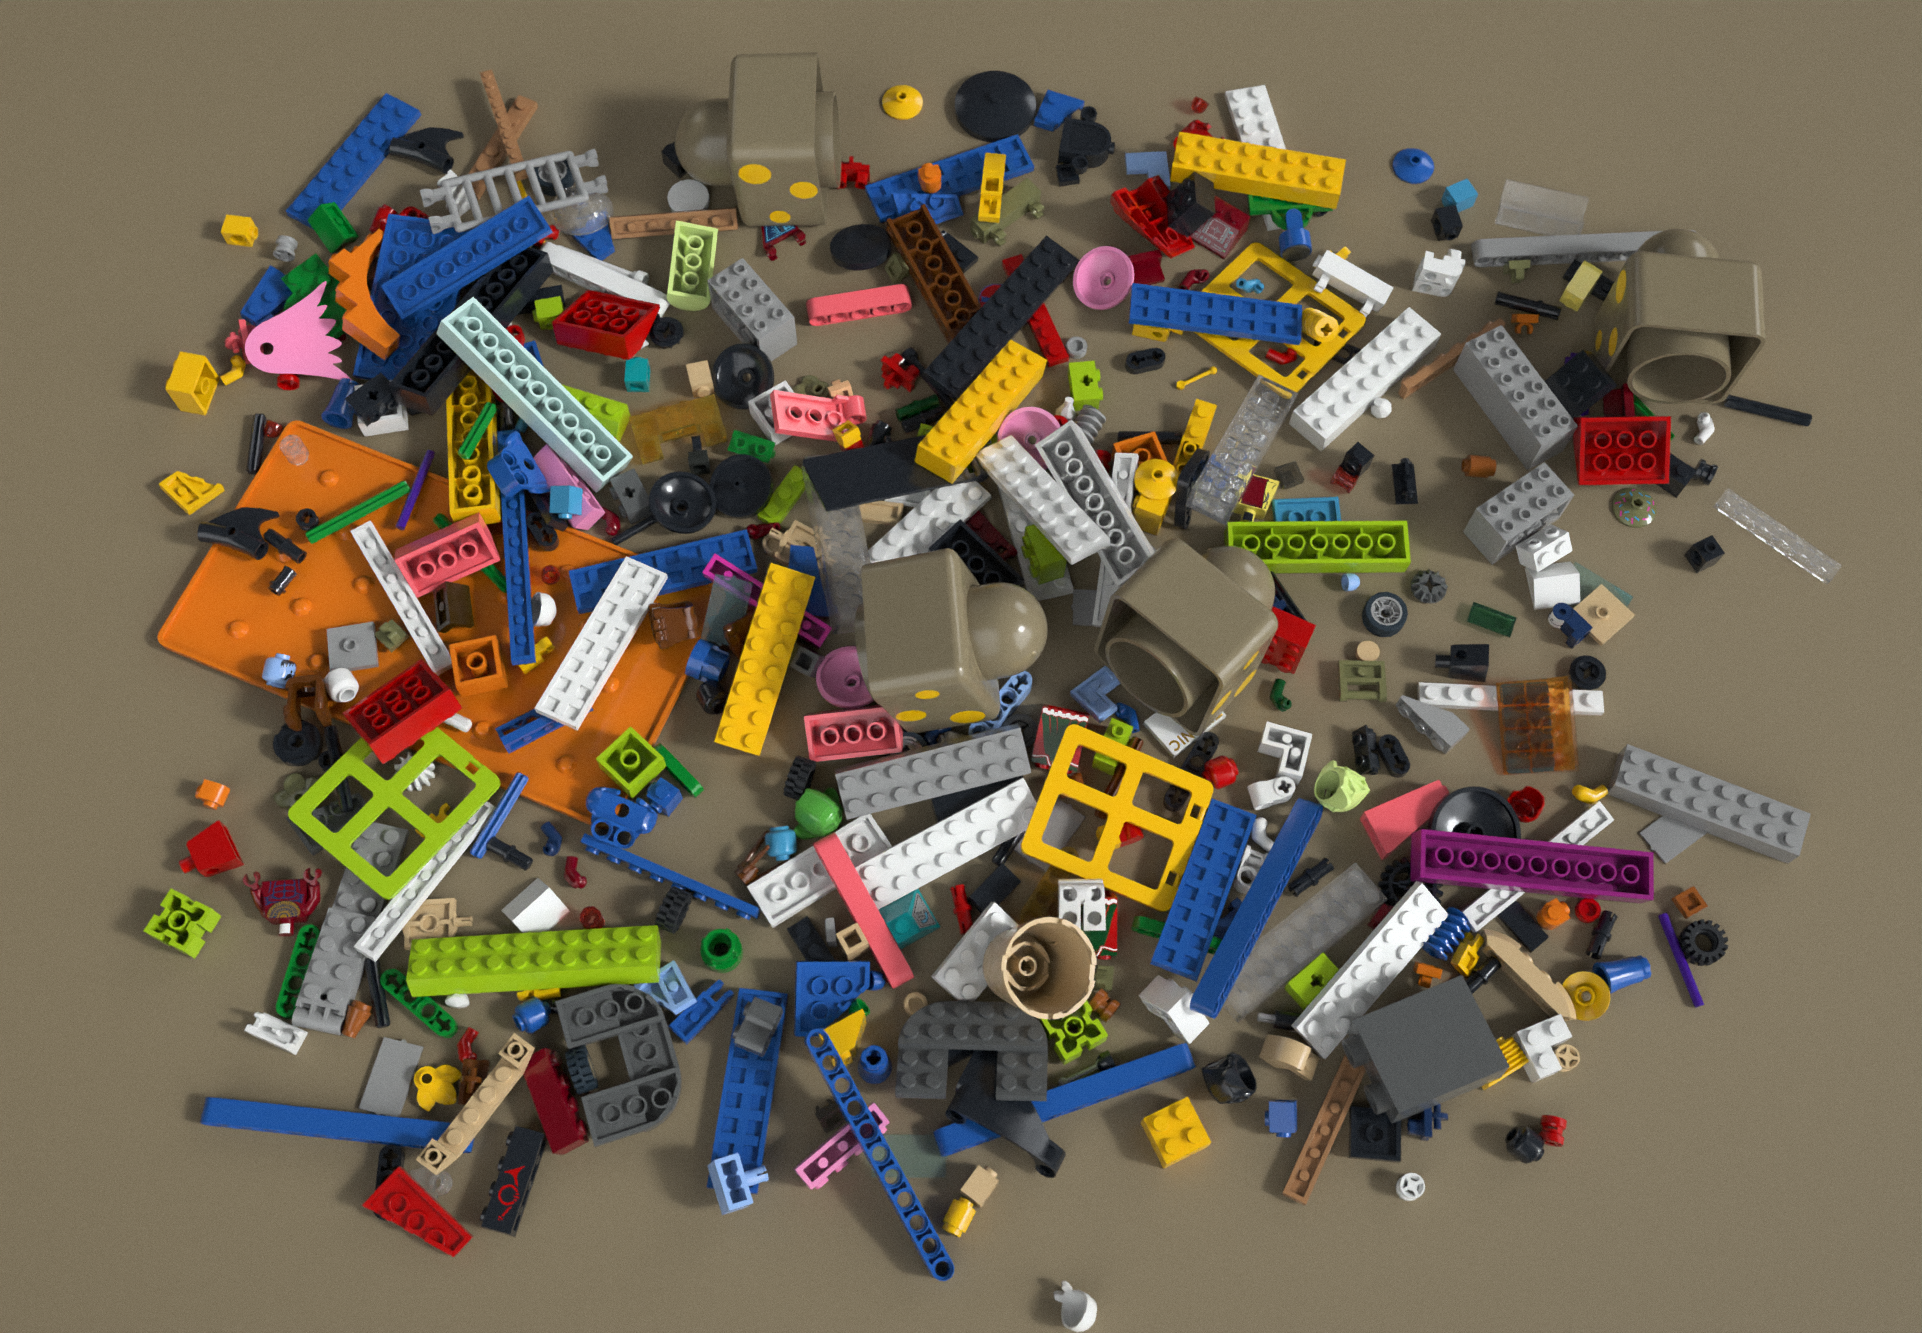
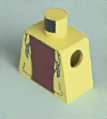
[1233,471,1280,522]

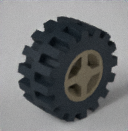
[565,1045,598,1094]

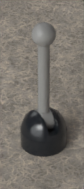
[1058,1050,1116,1086]

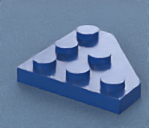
[794,961,870,1037]

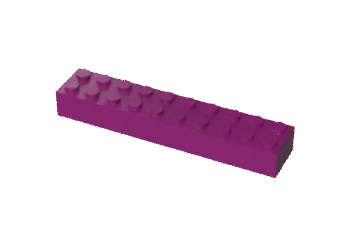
[1410,829,1654,904]

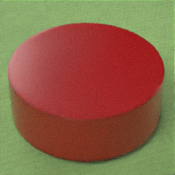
[1575,898,1601,923]

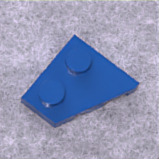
[1034,90,1085,132]
[571,209,615,261]

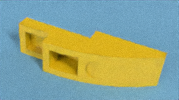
[978,153,1006,223]
[1173,399,1217,475]

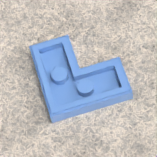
[1125,151,1171,190]
[1070,665,1121,724]

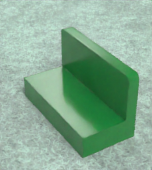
[308,202,359,253]

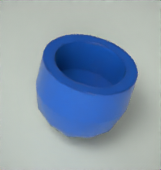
[867,971,886,991]

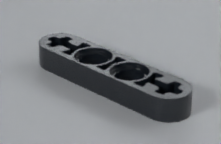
[1163,732,1219,812]

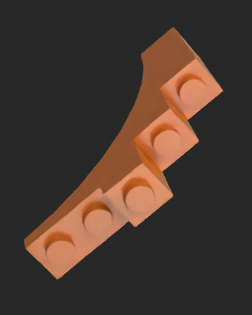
[328,229,400,361]

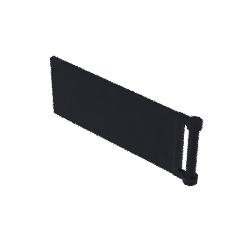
[802,435,988,512]

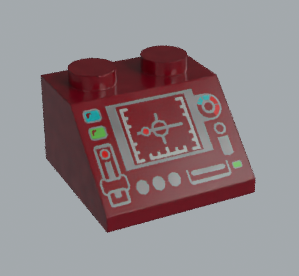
[1190,196,1251,259]

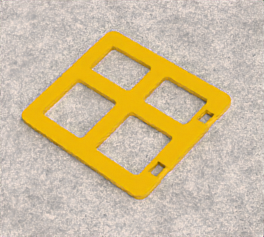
[1194,242,1366,398]
[1021,724,1213,912]

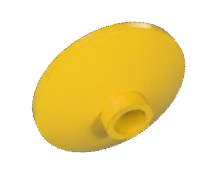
[882,85,923,120]
[1134,459,1179,500]
[1562,971,1610,1021]

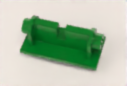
[728,429,776,464]

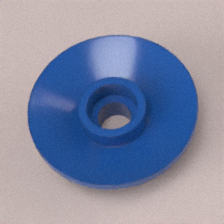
[1393,148,1434,184]

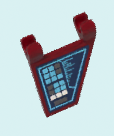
[762,226,807,261]

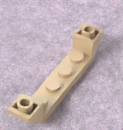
[416,1033,535,1175]

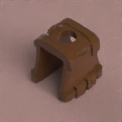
[649,601,699,650]
[707,601,755,659]
[283,675,332,731]

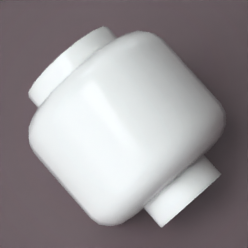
[324,668,359,702]

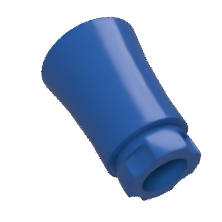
[321,378,359,429]
[1592,955,1652,994]
[857,1045,892,1084]

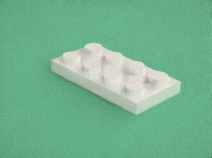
[931,902,1018,1001]

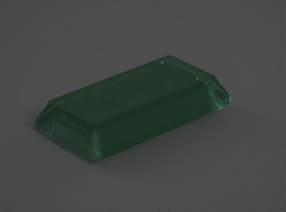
[1466,602,1517,638]

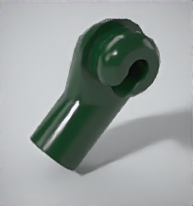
[1270,678,1292,712]

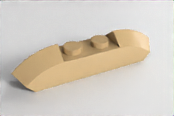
[1481,929,1576,1021]

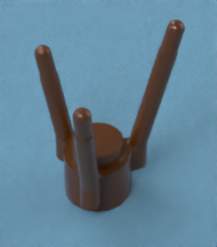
[734,831,789,886]

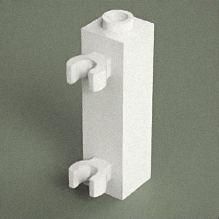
[1312,250,1393,318]

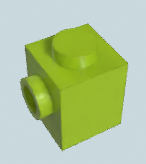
[532,296,564,330]

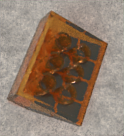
[1496,676,1580,775]

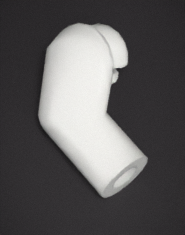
[1694,412,1714,445]
[1251,817,1274,853]

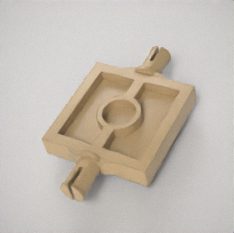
[768,520,840,572]
[402,898,473,950]

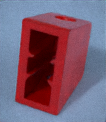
[179,820,244,877]

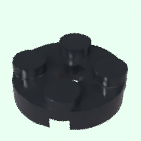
[273,719,323,767]

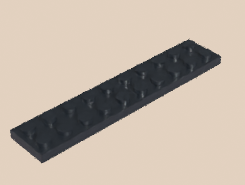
[922,235,1080,401]

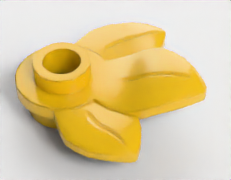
[414,1065,462,1112]

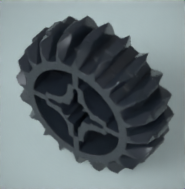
[1377,857,1443,907]

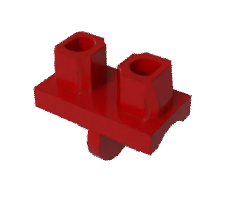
[837,156,870,189]
[881,352,919,393]

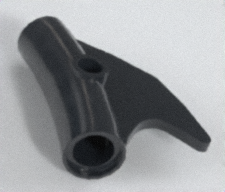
[390,127,464,174]
[197,507,280,560]

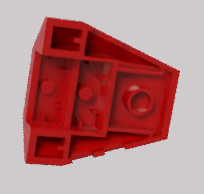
[1110,175,1195,259]

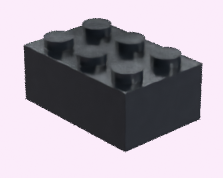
[1544,349,1617,419]

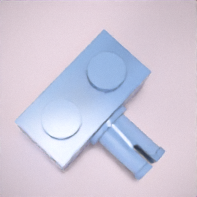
[707,1153,768,1215]

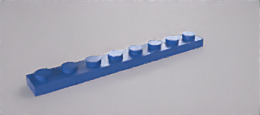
[580,833,761,920]

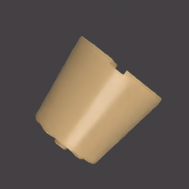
[983,917,1097,1019]

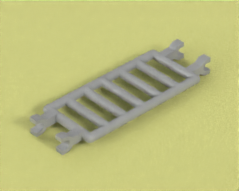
[420,149,608,234]

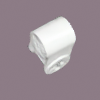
[1247,776,1295,810]
[1233,845,1268,894]

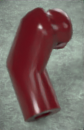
[601,506,621,536]
[746,522,781,539]

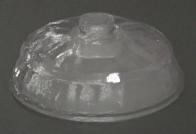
[550,186,614,235]

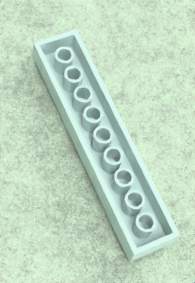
[436,297,633,493]

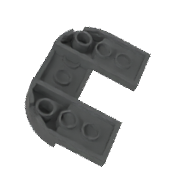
[555,984,682,1147]
[895,1001,1048,1101]

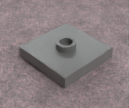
[327,622,379,671]

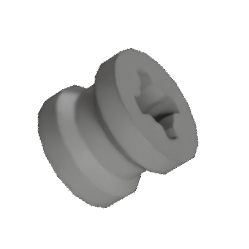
[273,235,298,262]

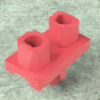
[224,319,264,364]

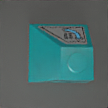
[879,889,940,950]

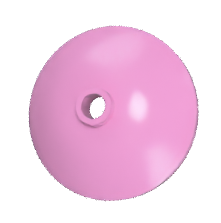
[1073,246,1134,310]
[997,407,1061,470]
[816,646,874,709]

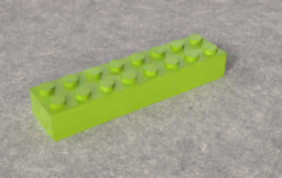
[1224,521,1411,573]

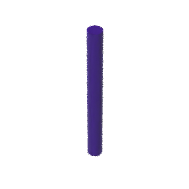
[396,450,435,530]
[1658,913,1704,1008]

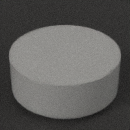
[1066,336,1087,359]

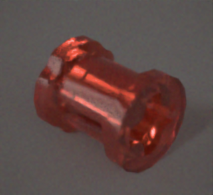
[1330,466,1359,494]
[579,906,605,929]

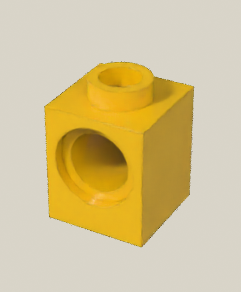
[221,214,258,247]

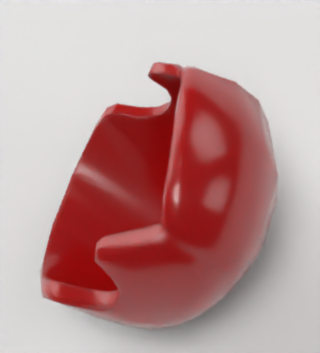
[1507,786,1545,823]

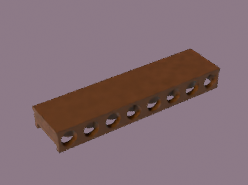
[886,204,982,344]

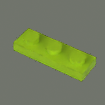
[757,465,811,524]

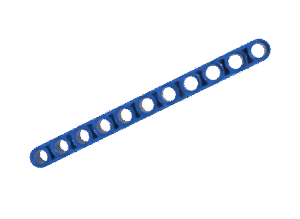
[1190,798,1323,1019]
[804,1028,954,1281]
[933,1043,1196,1157]
[200,1097,474,1153]

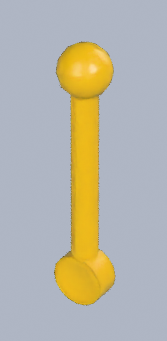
[1176,366,1217,390]

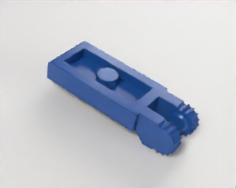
[669,979,734,1045]

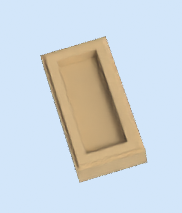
[856,501,904,526]

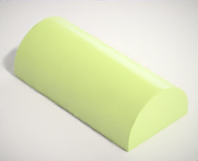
[667,220,718,311]

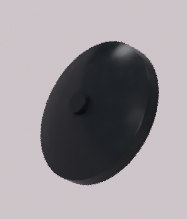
[955,71,1036,143]
[1428,786,1521,839]

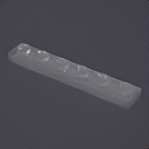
[1713,488,1842,584]

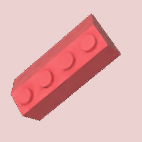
[394,512,500,598]
[804,705,903,762]

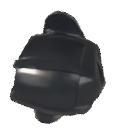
[1201,1052,1257,1104]

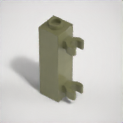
[970,178,1044,247]

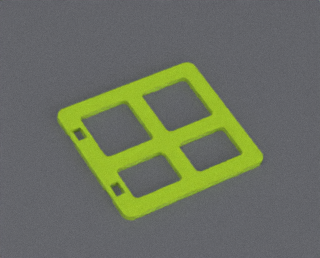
[288,727,500,900]

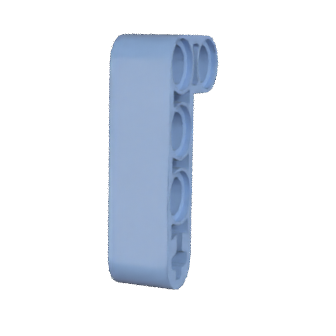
[968,671,1032,736]

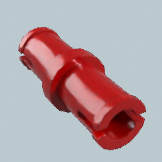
[950,884,973,935]

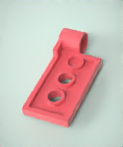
[770,390,867,442]

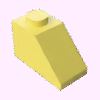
[1559,260,1603,311]

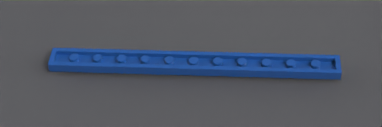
[497,429,536,665]

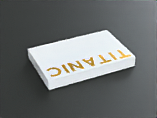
[1143,712,1226,758]

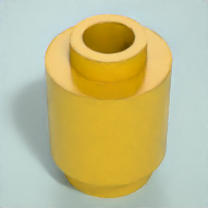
[942,1197,976,1238]

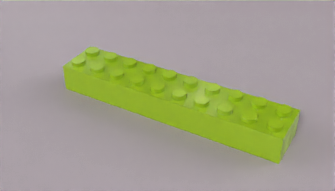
[406,925,661,997]

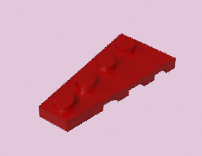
[361,1166,474,1257]

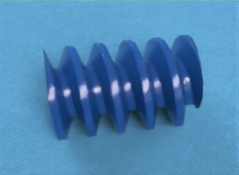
[1421,907,1470,961]

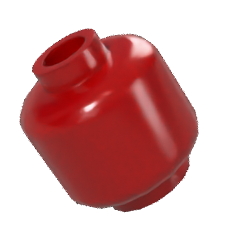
[1202,755,1239,789]

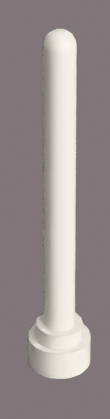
[558,245,649,285]

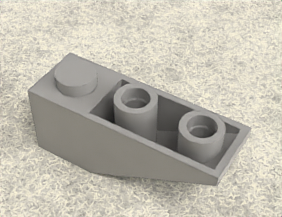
[1395,695,1470,754]

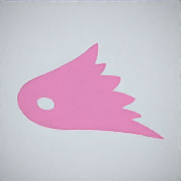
[245,281,351,380]

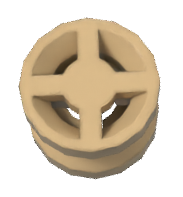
[1553,1044,1580,1072]

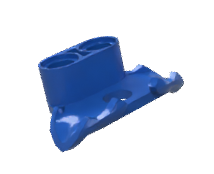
[487,431,551,497]
[586,787,658,849]

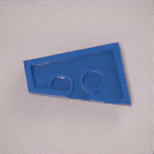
[891,193,963,224]
[240,265,293,327]
[788,545,830,617]

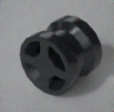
[1691,458,1718,486]

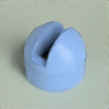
[1341,573,1360,592]

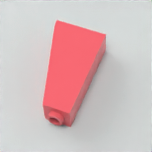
[1360,780,1449,860]

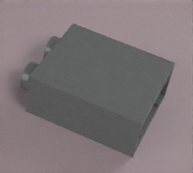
[1342,975,1510,1124]

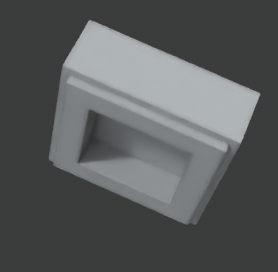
[825,918,837,948]

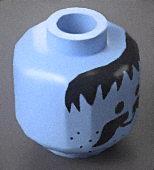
[262,653,297,689]

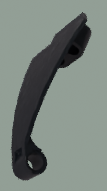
[945,1050,1066,1178]

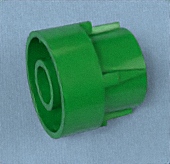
[700,928,743,973]

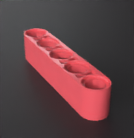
[806,284,912,326]

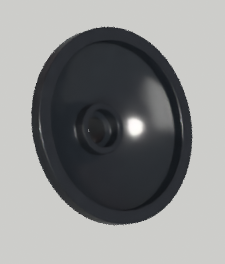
[712,343,774,410]
[649,471,716,534]

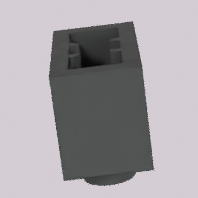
[609,469,652,524]

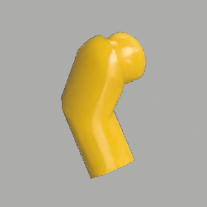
[220,355,246,386]
[1572,784,1609,804]

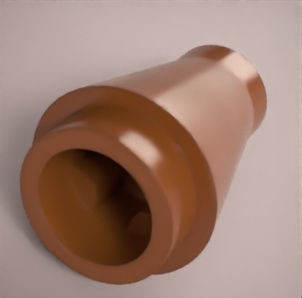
[342,1000,372,1038]

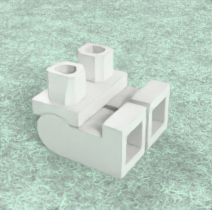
[1412,249,1465,297]
[1057,879,1106,931]

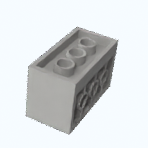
[707,258,797,361]
[1463,462,1574,565]

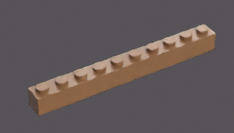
[480,69,528,181]

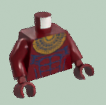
[243,867,322,937]

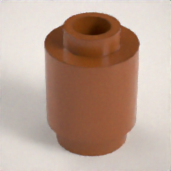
[1461,454,1496,478]

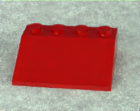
[552,290,660,360]
[1573,416,1671,485]
[342,659,462,764]

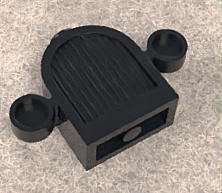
[1058,106,1115,174]

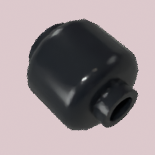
[696,680,728,715]
[1505,1125,1544,1164]

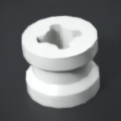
[1396,1173,1425,1201]

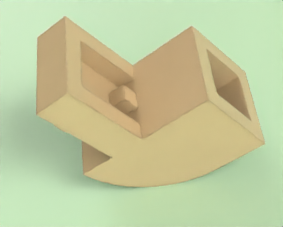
[1259,1034,1320,1081]

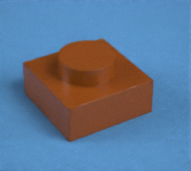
[1671,886,1708,920]

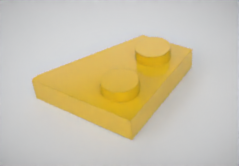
[159,471,224,516]

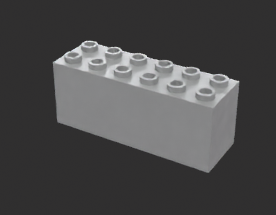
[1453,325,1578,470]

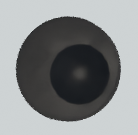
[830,224,892,271]
[710,454,774,519]

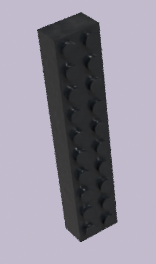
[389,247,553,416]

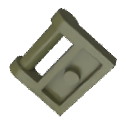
[1337,660,1387,702]

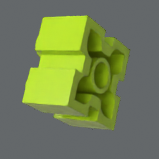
[144,889,222,959]
[1039,1000,1108,1065]

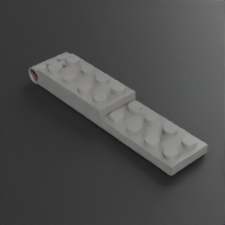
[292,822,410,1036]

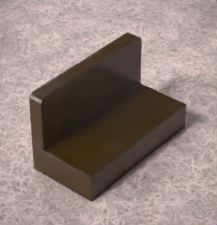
[433,581,474,633]

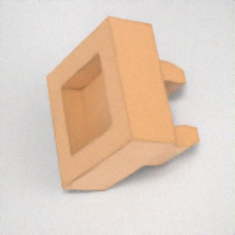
[828,379,853,399]

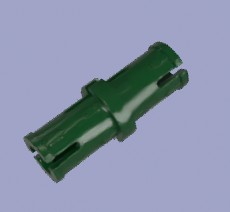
[895,394,940,422]

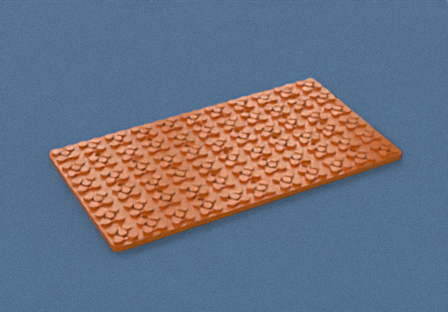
[157,420,727,830]

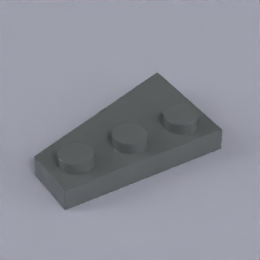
[286,793,366,856]

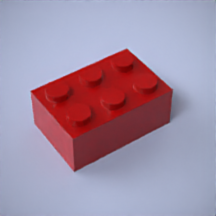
[1261,606,1316,674]

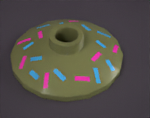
[1612,488,1657,528]

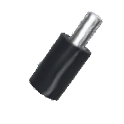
[1257,1010,1302,1032]

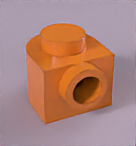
[918,163,941,194]
[195,779,231,810]
[1536,898,1570,930]

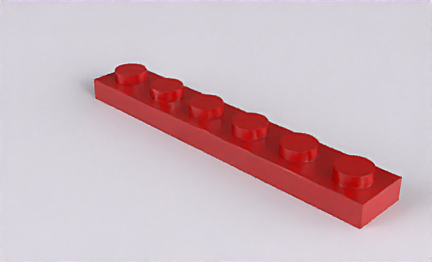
[1002,254,1069,368]

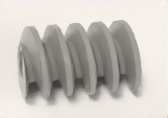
[1075,405,1106,444]

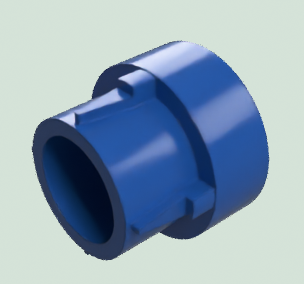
[685,639,731,682]

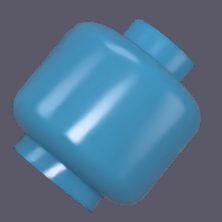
[765,826,797,861]

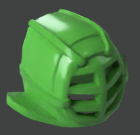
[794,788,843,840]

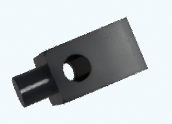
[1435,644,1489,682]

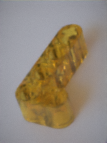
[1019,847,1079,925]

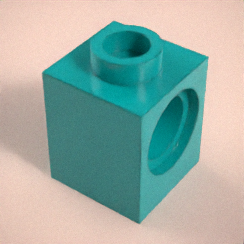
[624,357,651,392]

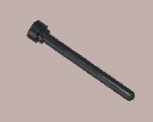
[901,347,954,409]

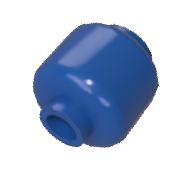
[512,997,551,1034]

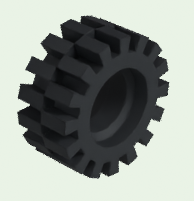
[783,755,816,800]
[655,886,692,934]
[1678,919,1728,966]

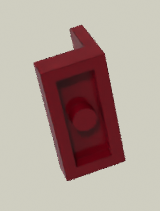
[1128,249,1165,285]
[1602,383,1635,417]

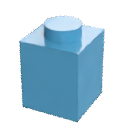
[1441,179,1478,213]
[549,485,583,519]

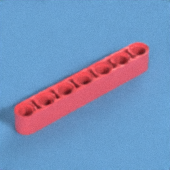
[813,832,914,989]

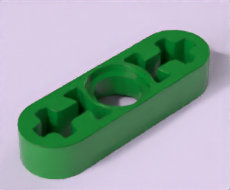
[654,743,704,798]

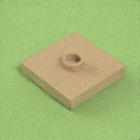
[1573,584,1635,646]

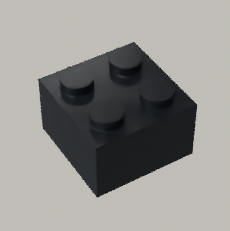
[1167,172,1215,237]

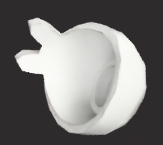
[532,592,557,627]
[1054,1281,1097,1332]

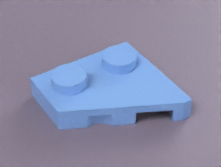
[633,960,697,1015]

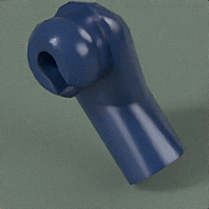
[923,727,952,746]
[540,821,562,856]

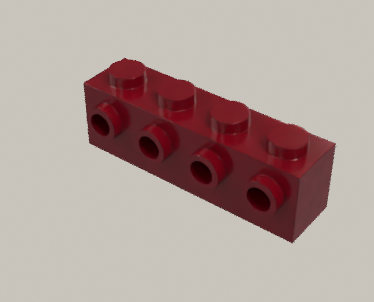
[523,1048,589,1155]

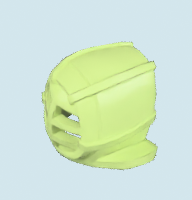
[1314,760,1370,812]

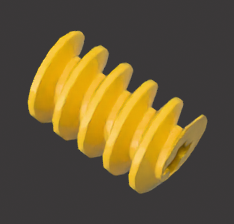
[1301,308,1338,343]

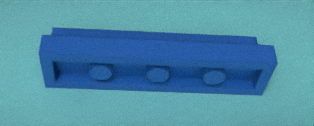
[495,707,593,754]

